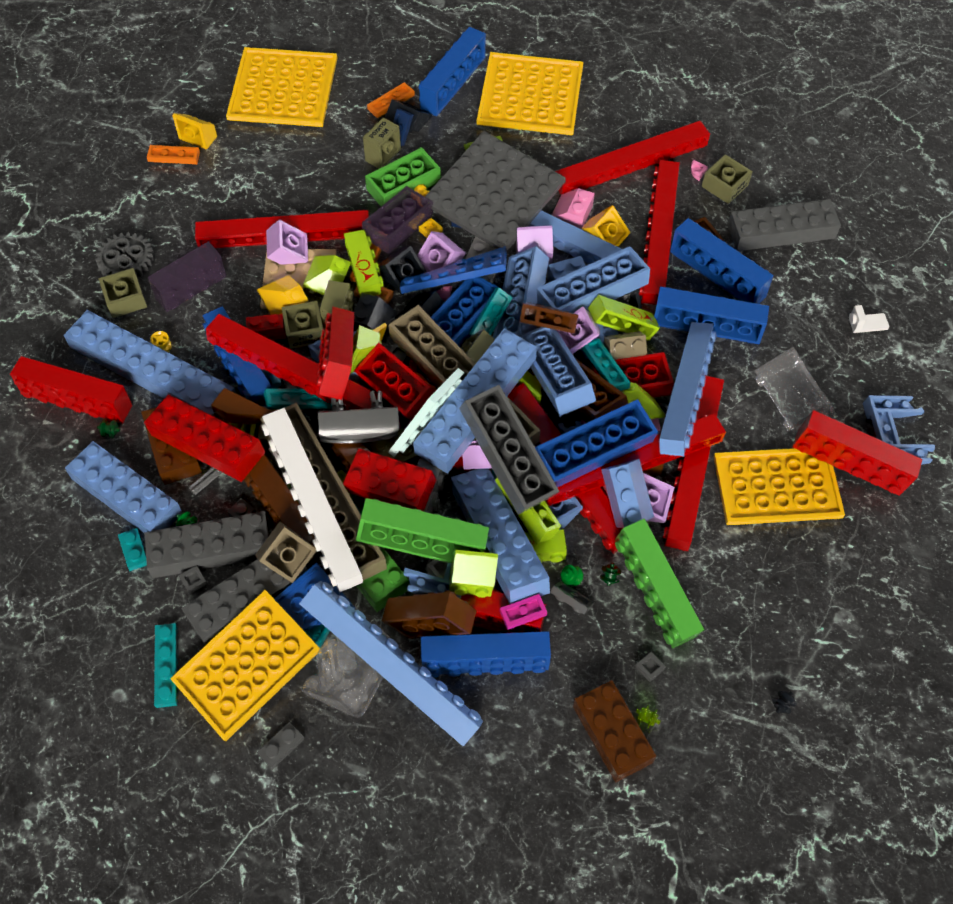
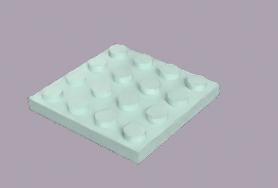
[388,368,464,457]

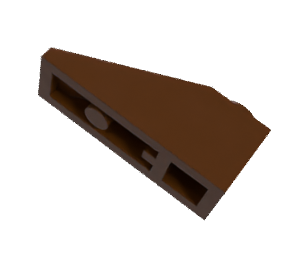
[520,302,579,334]
[211,388,272,424]

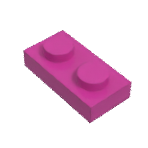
[500,594,547,630]

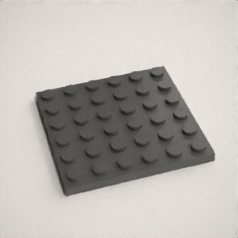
[422,131,566,250]

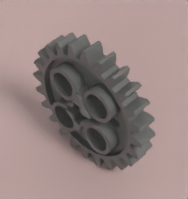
[95,232,154,276]

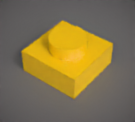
[419,218,443,238]

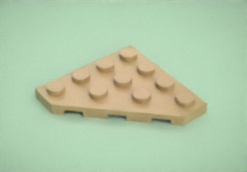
[260,249,337,309]

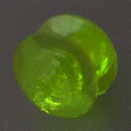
[636,705,661,729]

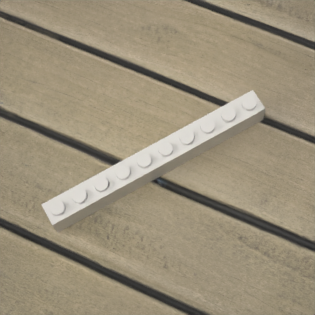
[261,408,363,592]

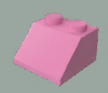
[552,188,595,229]

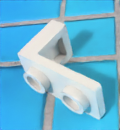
[849,305,889,333]

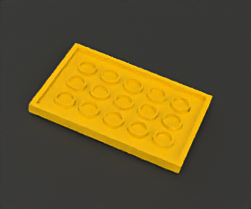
[714,448,845,525]
[170,590,321,741]

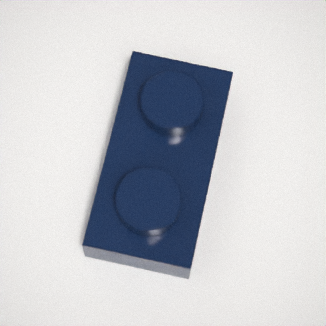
[393,109,414,147]

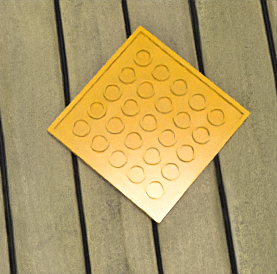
[226,47,337,127]
[477,52,583,135]

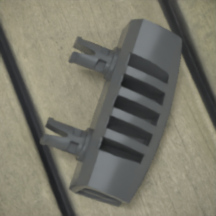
[318,390,399,443]

